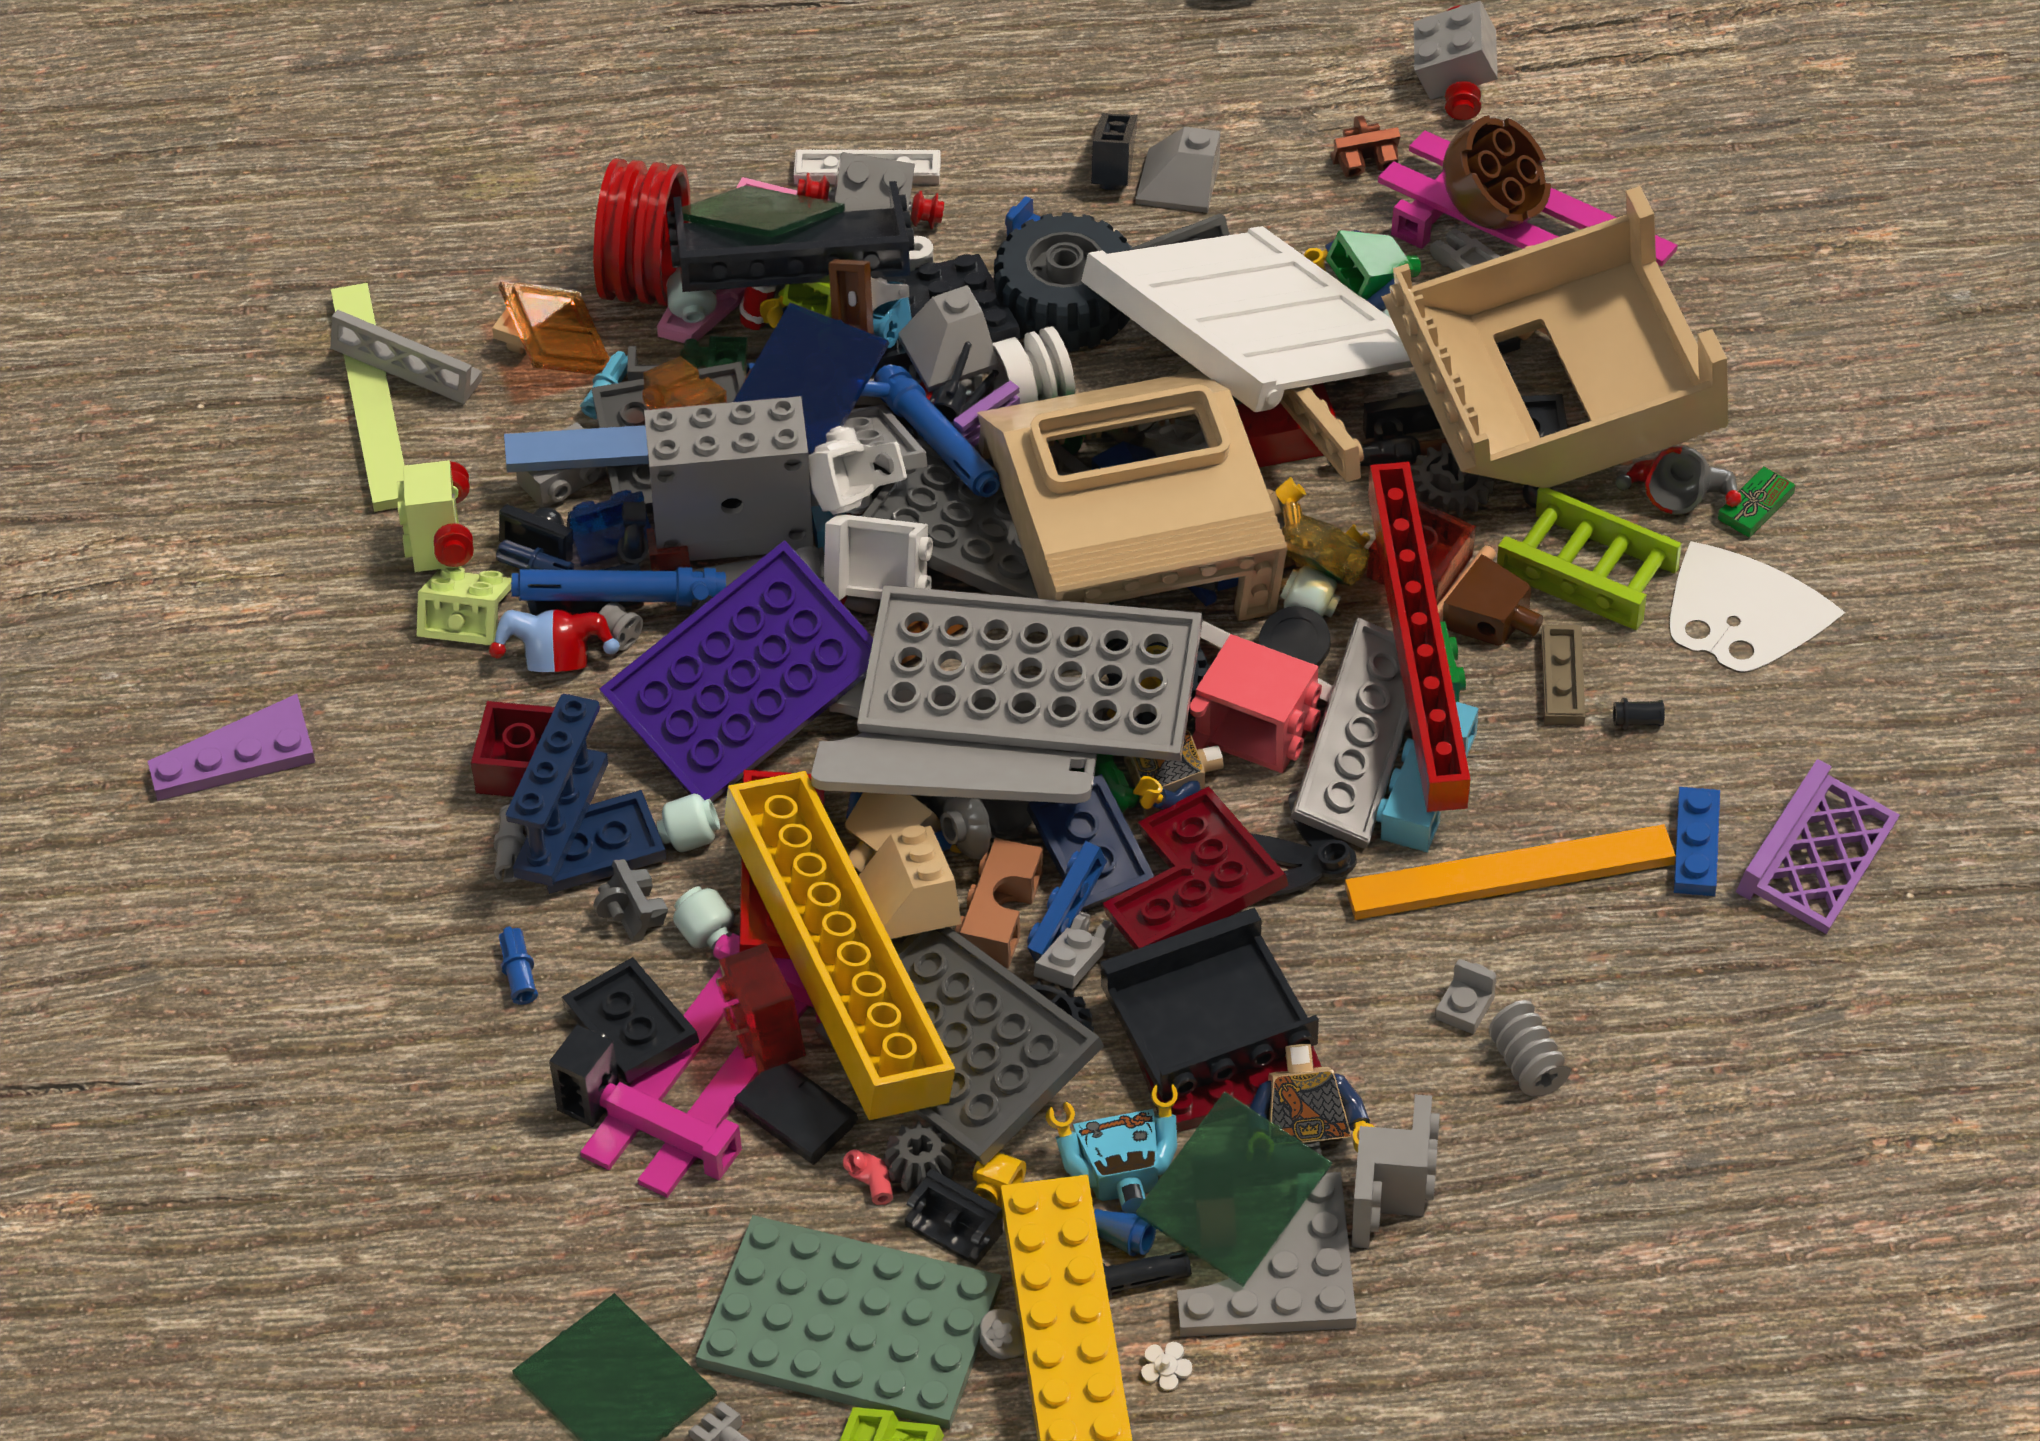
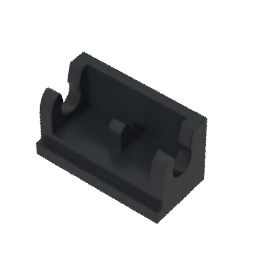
[905,1169,1003,1266]

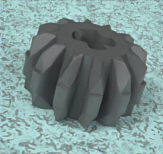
[884,1120,958,1193]

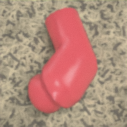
[843,1149,893,1205]

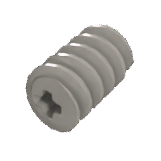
[1489,1000,1571,1096]

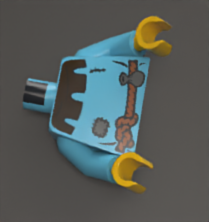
[1046,1084,1178,1213]

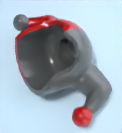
[1615,445,1742,514]

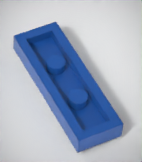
[1674,787,1720,896]
[1027,841,1107,962]

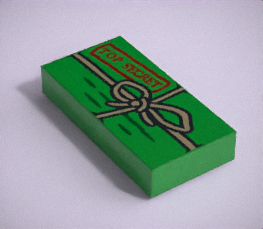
[1718,466,1796,538]

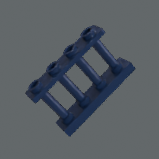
[506,694,608,886]

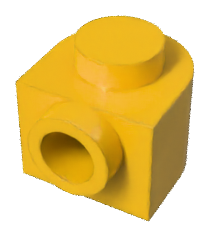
[973,1152,1026,1208]

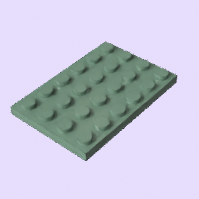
[696,1215,1002,1430]

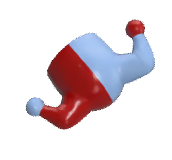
[489,610,620,672]

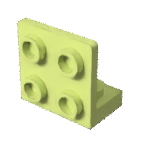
[416,567,511,645]

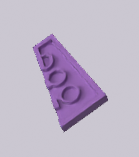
[148,694,315,801]

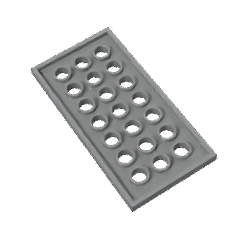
[857,585,1203,761]

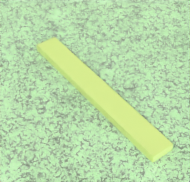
[331,283,404,512]

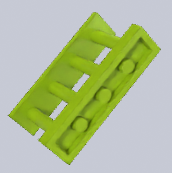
[1497,488,1682,631]

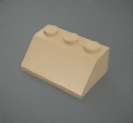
[859,825,962,939]

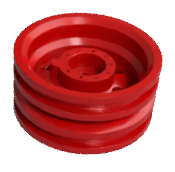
[593,158,691,306]

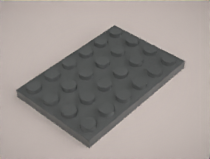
[862,439,1039,599]
[814,927,1104,1166]

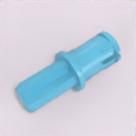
[580,351,628,419]

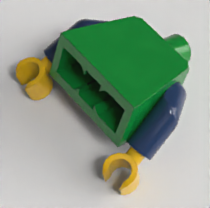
[1303,230,1421,311]

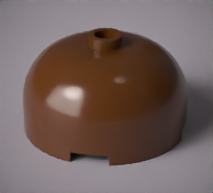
[1443,115,1551,230]

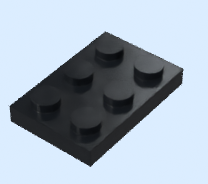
[562,957,699,1083]

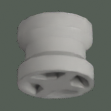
[596,602,643,651]

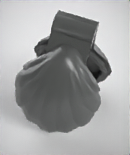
[931,796,1032,860]

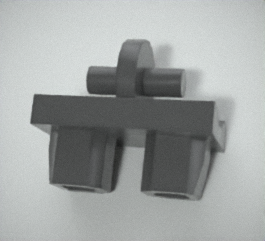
[593,859,668,942]

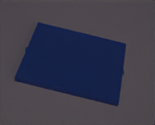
[733,302,890,454]

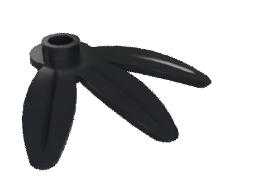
[1250,791,1357,896]

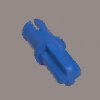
[499,926,538,1005]

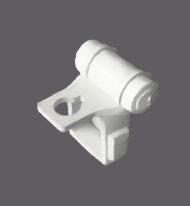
[808,426,907,515]

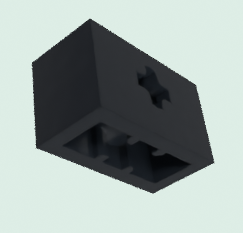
[549,1025,619,1127]

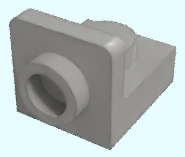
[1435,959,1496,1034]

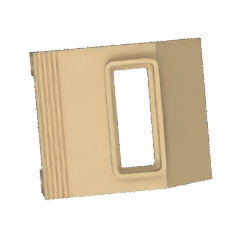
[1381,186,1728,488]
[977,371,1287,647]

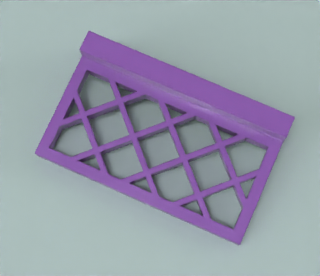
[1736,759,1900,934]

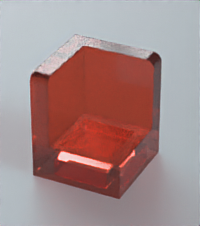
[646,528,690,571]

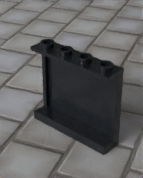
[1101,907,1319,1100]

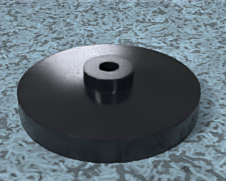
[1259,606,1331,667]

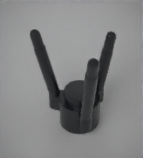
[930,341,999,422]

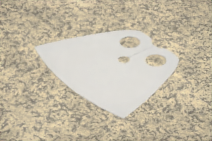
[1670,541,1845,672]

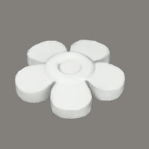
[1141,1342,1192,1391]

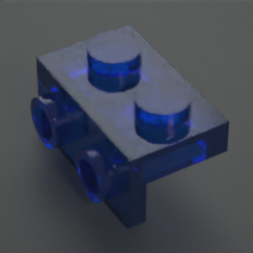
[566,490,656,567]

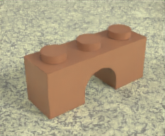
[955,838,1043,968]

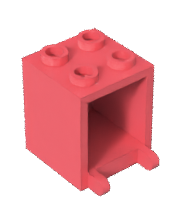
[1190,634,1322,774]

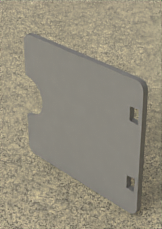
[811,673,1107,803]

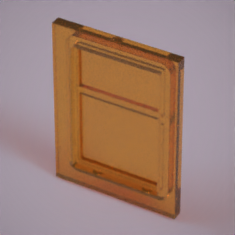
[498,281,610,375]

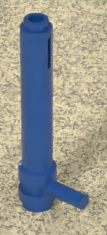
[849,364,1000,497]
[511,567,726,607]

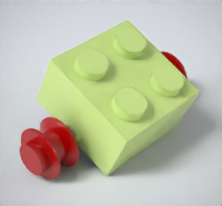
[397,460,474,572]

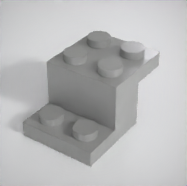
[1352,1094,1440,1249]

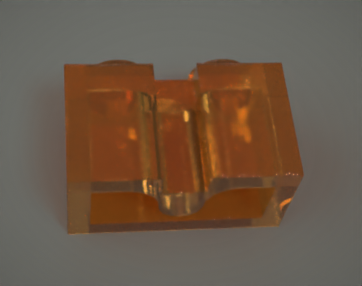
[642,356,727,410]

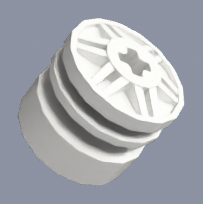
[989,326,1075,404]

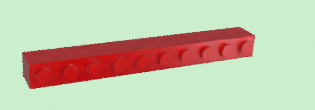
[1368,462,1471,812]

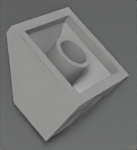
[1136,127,1220,213]
[898,285,999,392]

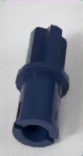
[496,540,574,570]

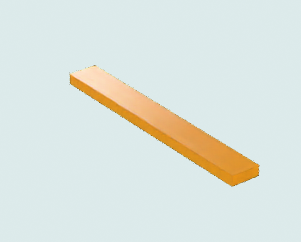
[1345,824,1676,920]

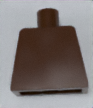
[1443,554,1543,646]

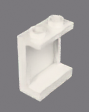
[824,514,933,601]

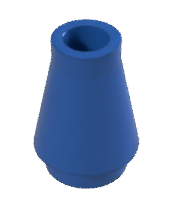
[1094,1209,1156,1256]

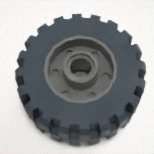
[994,212,1133,352]

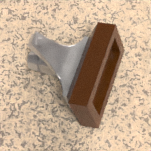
[829,259,910,340]

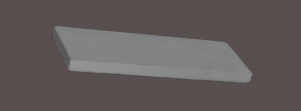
[1290,618,1409,849]

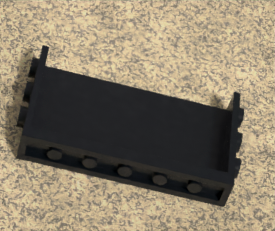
[667,181,914,292]

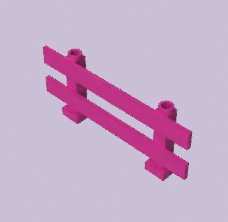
[1378,130,1678,266]
[580,933,821,1198]

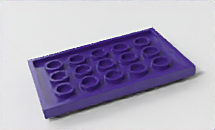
[599,540,873,802]

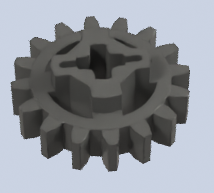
[1411,443,1495,517]

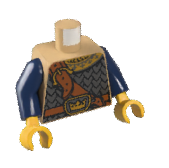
[1107,709,1224,818]
[1245,1044,1375,1163]

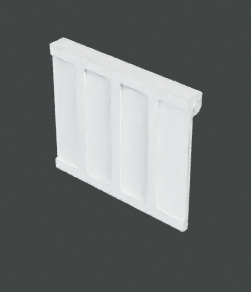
[1081,226,1413,412]

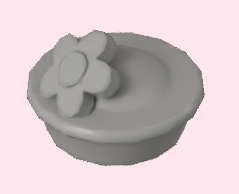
[979,1309,1024,1360]

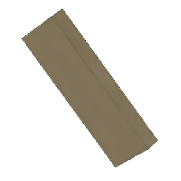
[1541,624,1585,725]

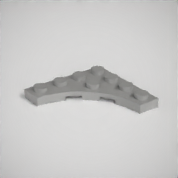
[804,404,927,475]
[1177,1172,1357,1337]

